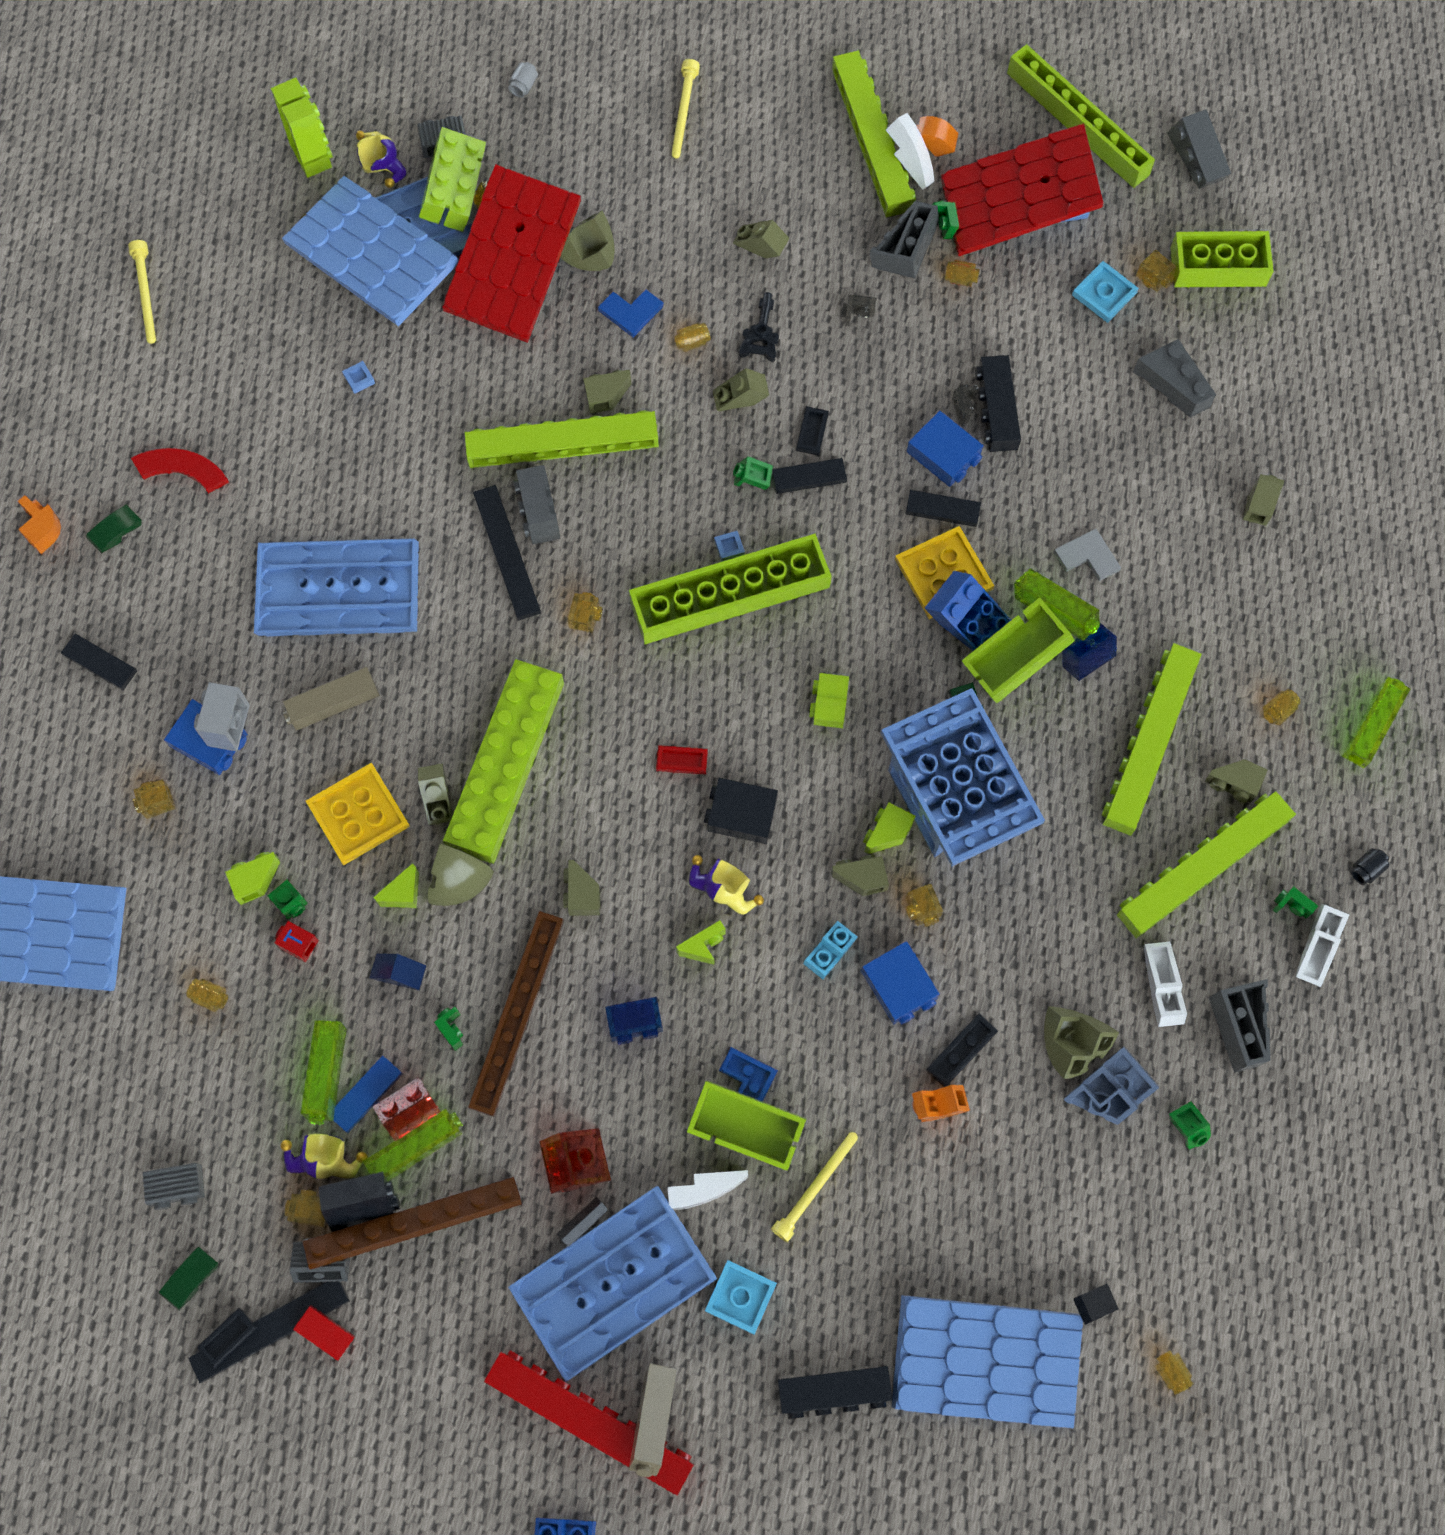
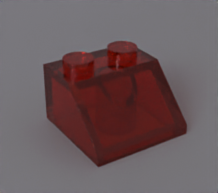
[373,1076,441,1141]
[539,1128,611,1194]

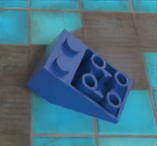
[925,571,1011,651]

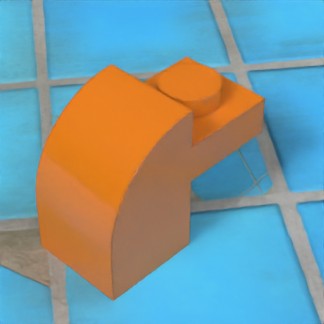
[916,116,958,157]
[18,495,61,554]
[912,1085,970,1122]

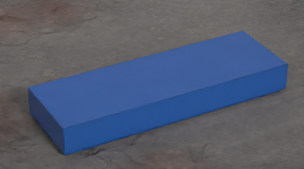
[328,1055,403,1133]

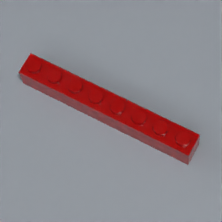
[484,1350,694,1496]

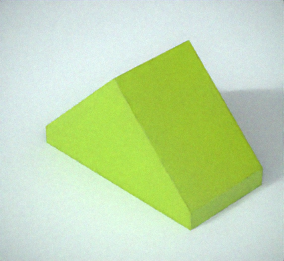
[373,863,419,908]

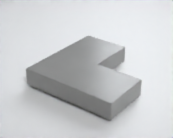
[1053,529,1121,581]

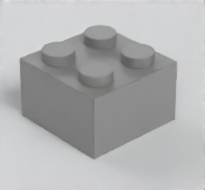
[194,682,250,751]

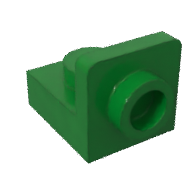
[932,201,959,239]
[733,456,773,490]
[267,879,308,920]
[1273,886,1318,919]
[434,1007,463,1051]
[1169,1101,1211,1150]

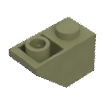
[733,220,790,259]
[713,368,769,411]
[583,369,631,414]
[1243,474,1284,526]
[1204,759,1268,802]
[418,763,453,825]
[831,855,889,896]
[563,860,600,916]

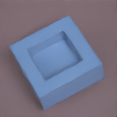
[342,361,375,394]
[714,531,745,562]

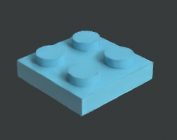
[1072,261,1139,323]
[705,1260,777,1335]

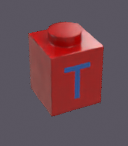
[274,921,319,963]

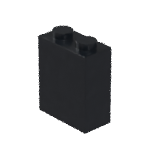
[704,778,778,844]
[319,1172,400,1232]

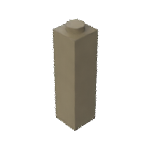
[282,667,380,731]
[629,1363,677,1477]

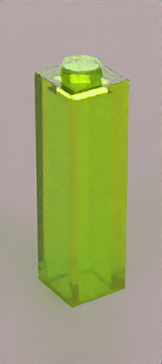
[1014,568,1100,641]
[1342,677,1410,768]
[300,1020,347,1125]
[363,1108,463,1181]

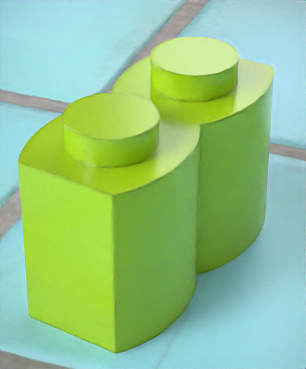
[809,673,849,729]

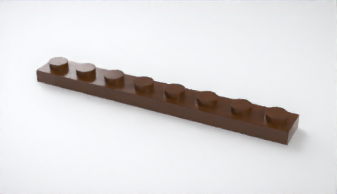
[468,911,564,1117]
[302,1177,522,1270]

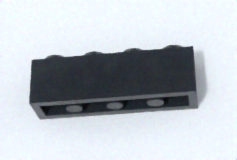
[975,355,1021,452]
[777,1366,893,1419]

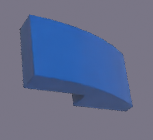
[535,1518,596,1535]

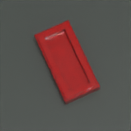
[656,745,708,775]
[293,1305,355,1361]

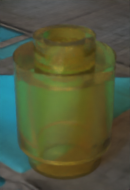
[945,260,980,287]
[674,322,711,352]
[1263,689,1301,725]
[186,978,228,1012]
[1155,1350,1194,1395]

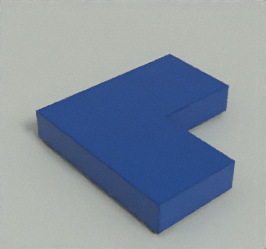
[598,290,664,337]
[719,1047,778,1102]

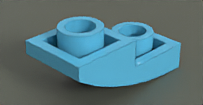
[803,921,858,980]

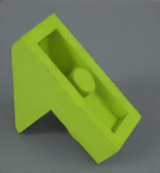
[676,920,726,965]

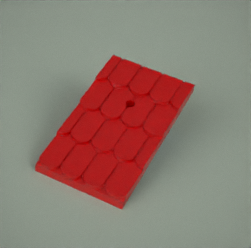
[941,124,1104,256]
[442,164,581,343]

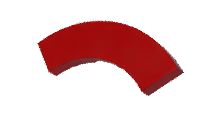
[131,448,229,494]

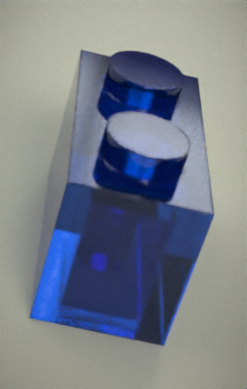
[1062,623,1117,681]
[605,997,663,1044]

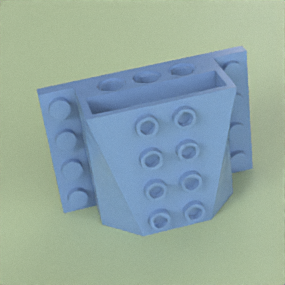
[881,688,1045,866]

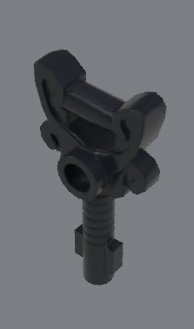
[739,292,779,362]

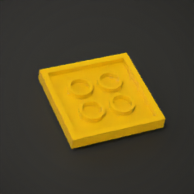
[895,526,994,620]
[306,763,410,865]

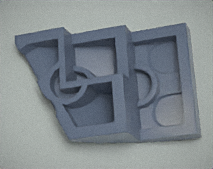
[1064,1046,1159,1125]

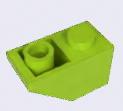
[863,802,916,854]
[225,852,280,905]

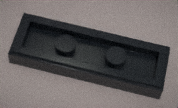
[772,458,847,494]
[905,490,981,527]
[61,633,137,691]
[926,1013,998,1087]

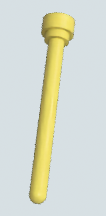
[672,59,700,159]
[128,240,156,344]
[771,1132,858,1243]

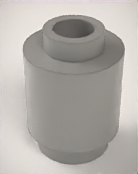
[508,62,538,98]

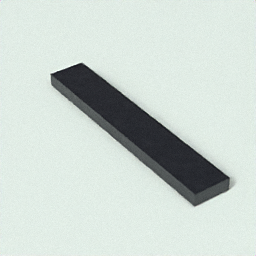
[473,485,541,621]
[188,1281,350,1383]

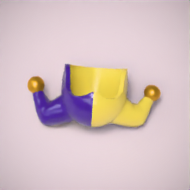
[356,130,407,188]
[689,855,764,915]
[281,1134,368,1179]

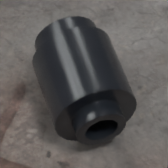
[1350,848,1390,885]

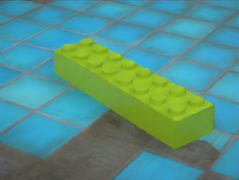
[629,533,832,644]
[443,659,564,864]

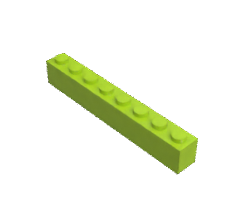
[1007,44,1155,188]
[832,50,916,218]
[465,410,659,468]
[1101,643,1202,836]
[1117,791,1296,939]

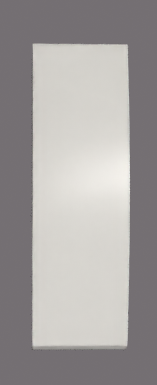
[886,113,935,190]
[1295,904,1349,987]
[1144,942,1187,1027]
[668,1170,748,1210]

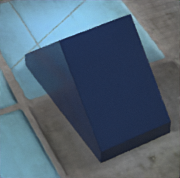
[369,953,427,991]

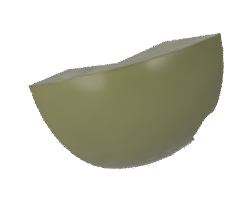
[560,210,615,271]
[428,844,494,906]
[1044,1006,1119,1079]

